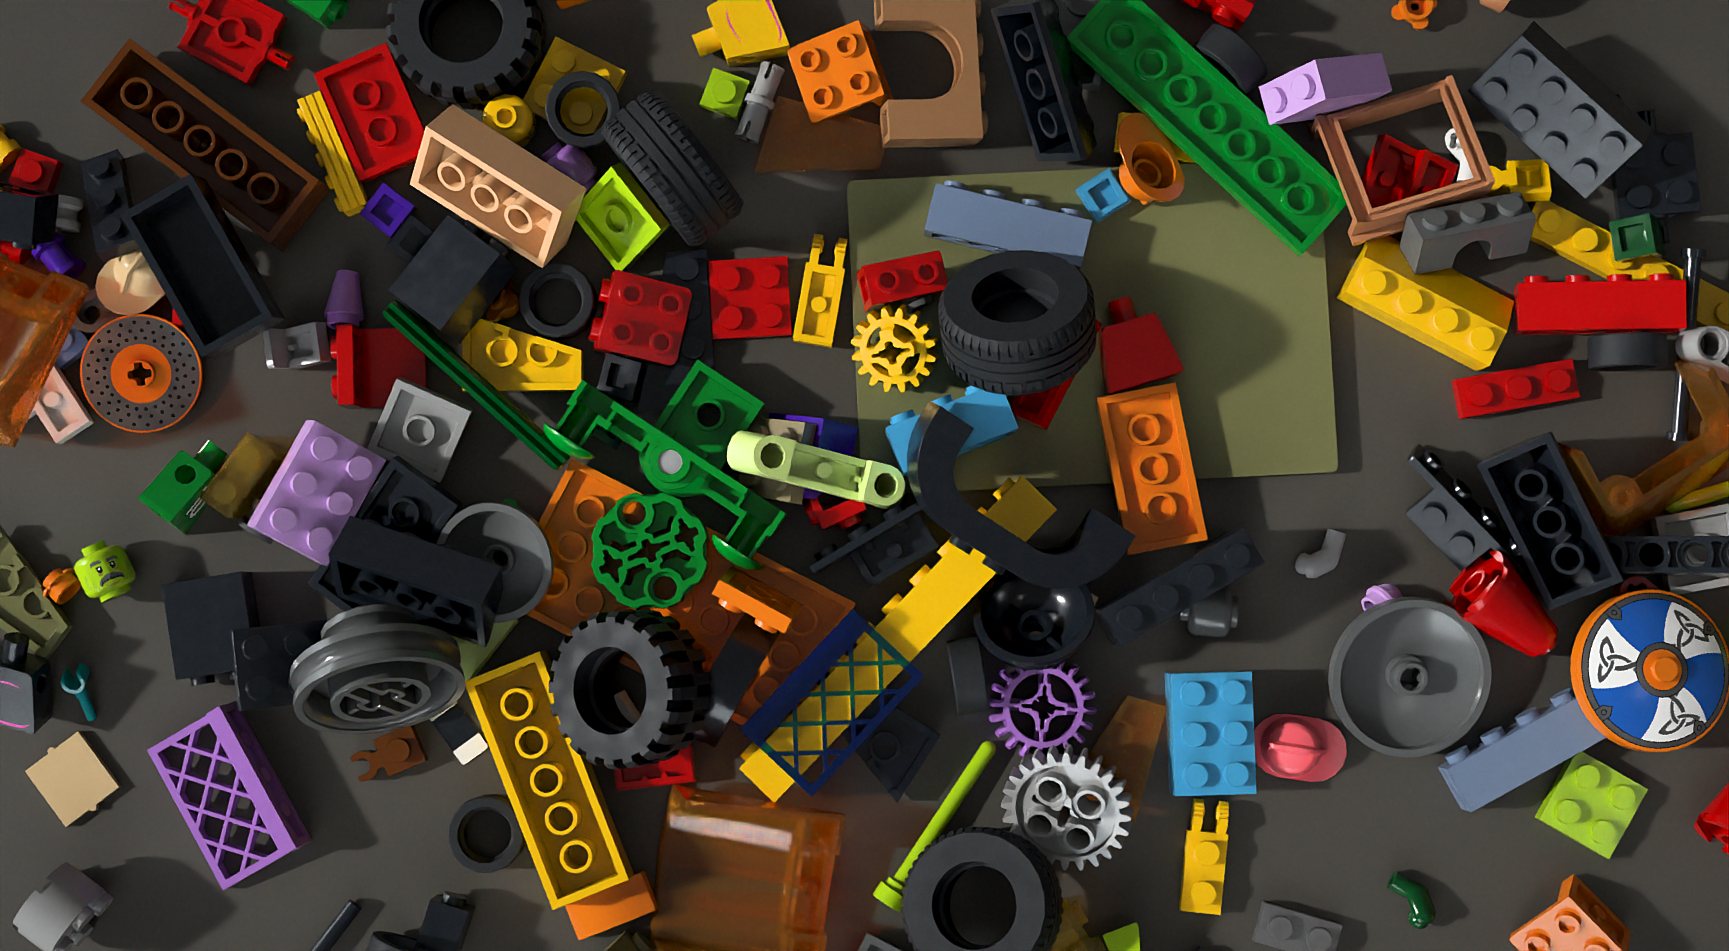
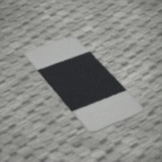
[430,701,488,765]

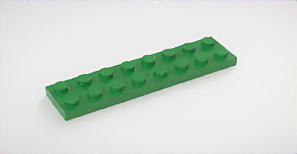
[1065,0,1347,256]

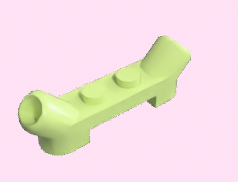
[727,430,905,509]

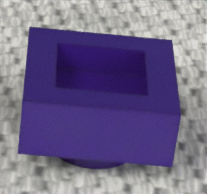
[359,183,417,238]

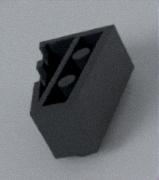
[0,181,59,250]

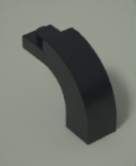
[691,612,781,748]

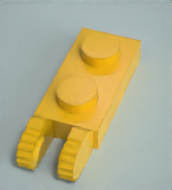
[793,234,848,348]
[1179,798,1229,915]

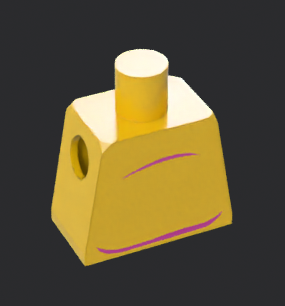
[691,0,790,67]

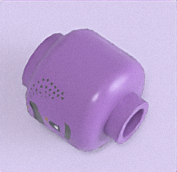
[540,142,597,193]

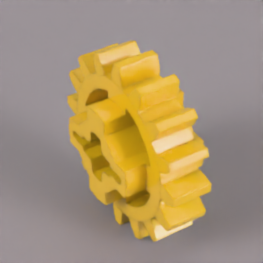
[851,304,939,392]

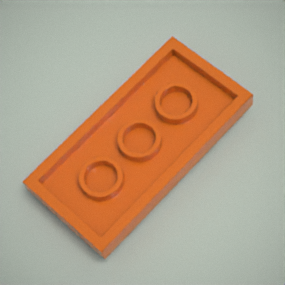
[1095,382,1208,555]

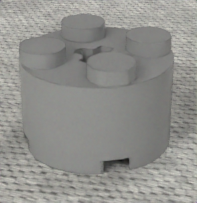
[13,862,114,951]

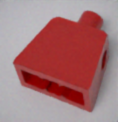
[1098,296,1184,396]

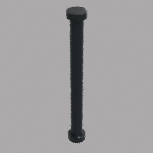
[1666,248,1706,441]

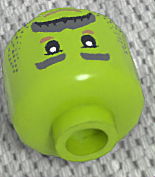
[74,540,136,603]

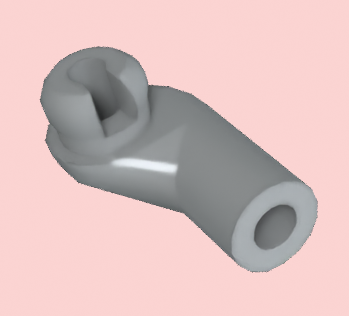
[1295,529,1347,578]

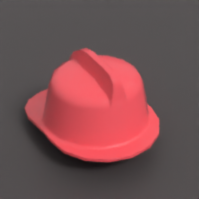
[1254,714,1347,782]

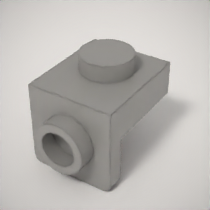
[263,322,331,370]

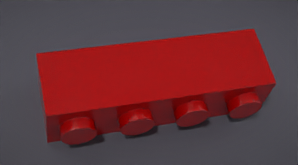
[1514,273,1687,335]

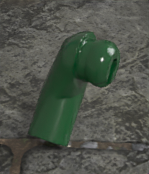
[1387,871,1436,929]

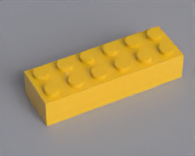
[465,650,634,910]

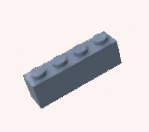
[924,180,1092,270]
[1437,688,1606,812]

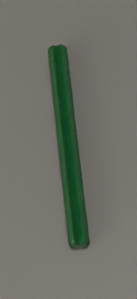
[382,300,570,471]

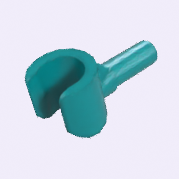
[61,663,97,721]

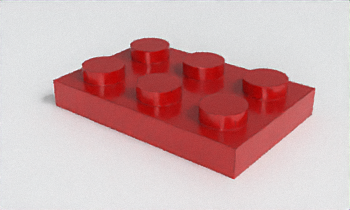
[313,42,425,184]

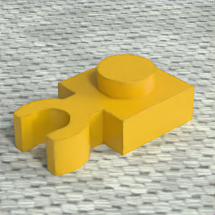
[1488,159,1552,202]

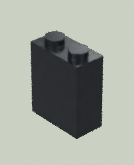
[389,215,518,344]
[162,571,260,686]

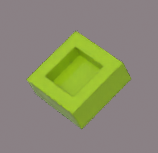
[700,67,751,120]

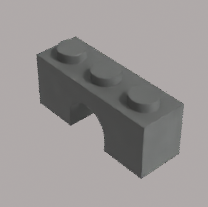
[1399,192,1536,275]

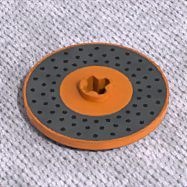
[80,314,203,433]

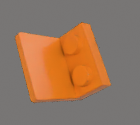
[787,20,894,123]
[1509,874,1631,951]

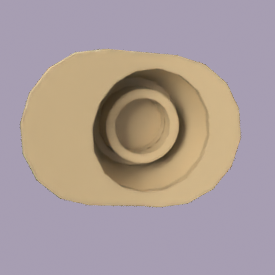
[95,249,165,316]

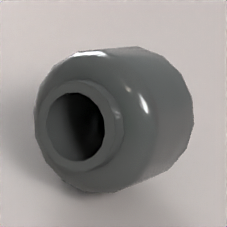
[1179,586,1238,637]

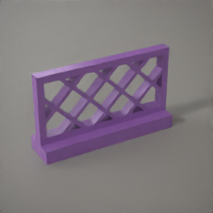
[147,701,312,890]

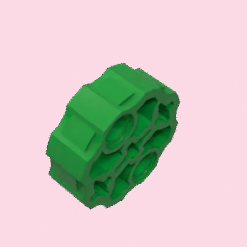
[591,493,710,609]

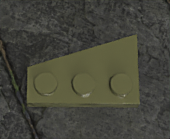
[0,525,73,659]

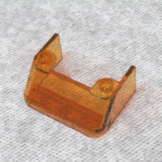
[1557,359,1729,537]

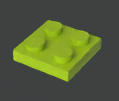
[576,162,670,271]
[1535,751,1648,859]

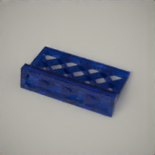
[739,609,924,797]

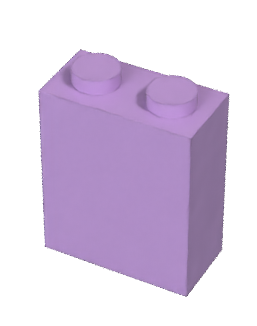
[1259,52,1392,125]

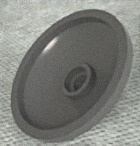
[436,502,554,623]

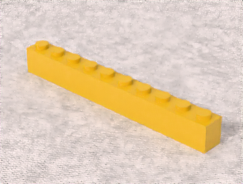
[739,476,1057,803]

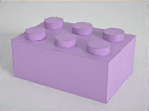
[247,420,386,566]

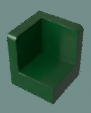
[1609,213,1666,262]

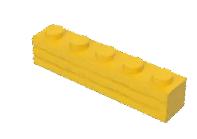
[297,91,369,217]

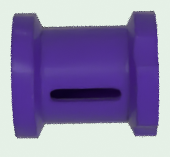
[31,233,86,286]

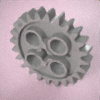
[1001,744,1134,871]

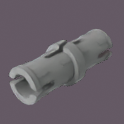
[734,61,785,144]

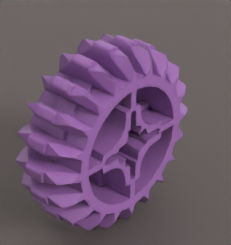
[989,662,1097,757]

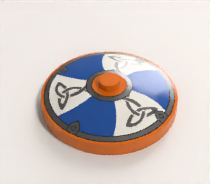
[1570,589,1729,752]

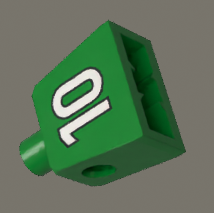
[138,440,228,535]

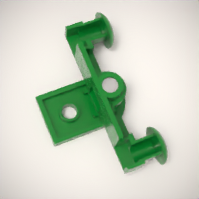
[543,360,787,571]

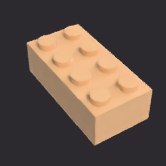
[410,104,587,268]

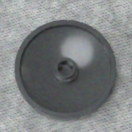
[1328,596,1492,757]

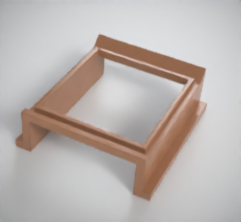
[1307,75,1495,246]

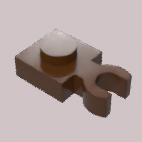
[350,725,428,782]

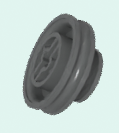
[290,604,466,735]

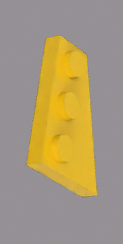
[462,319,583,393]

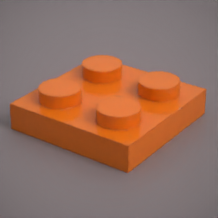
[712,566,803,633]

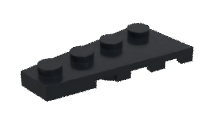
[638,249,717,413]

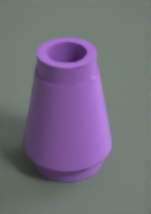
[324,270,364,330]

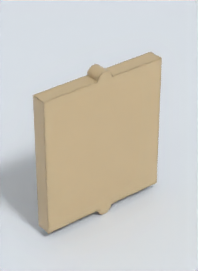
[25,731,122,827]

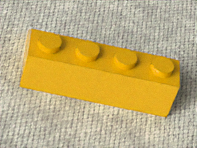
[1336,236,1514,371]

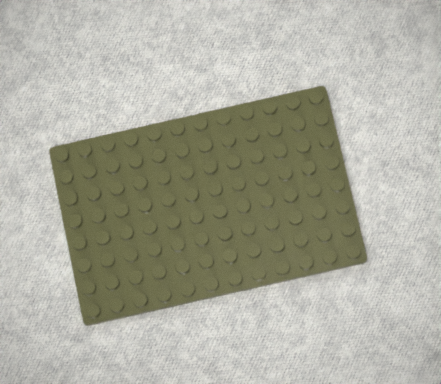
[847,158,1338,494]

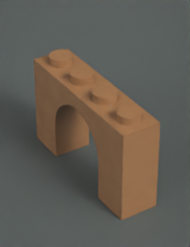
[874,0,988,148]

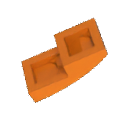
[565,871,659,940]

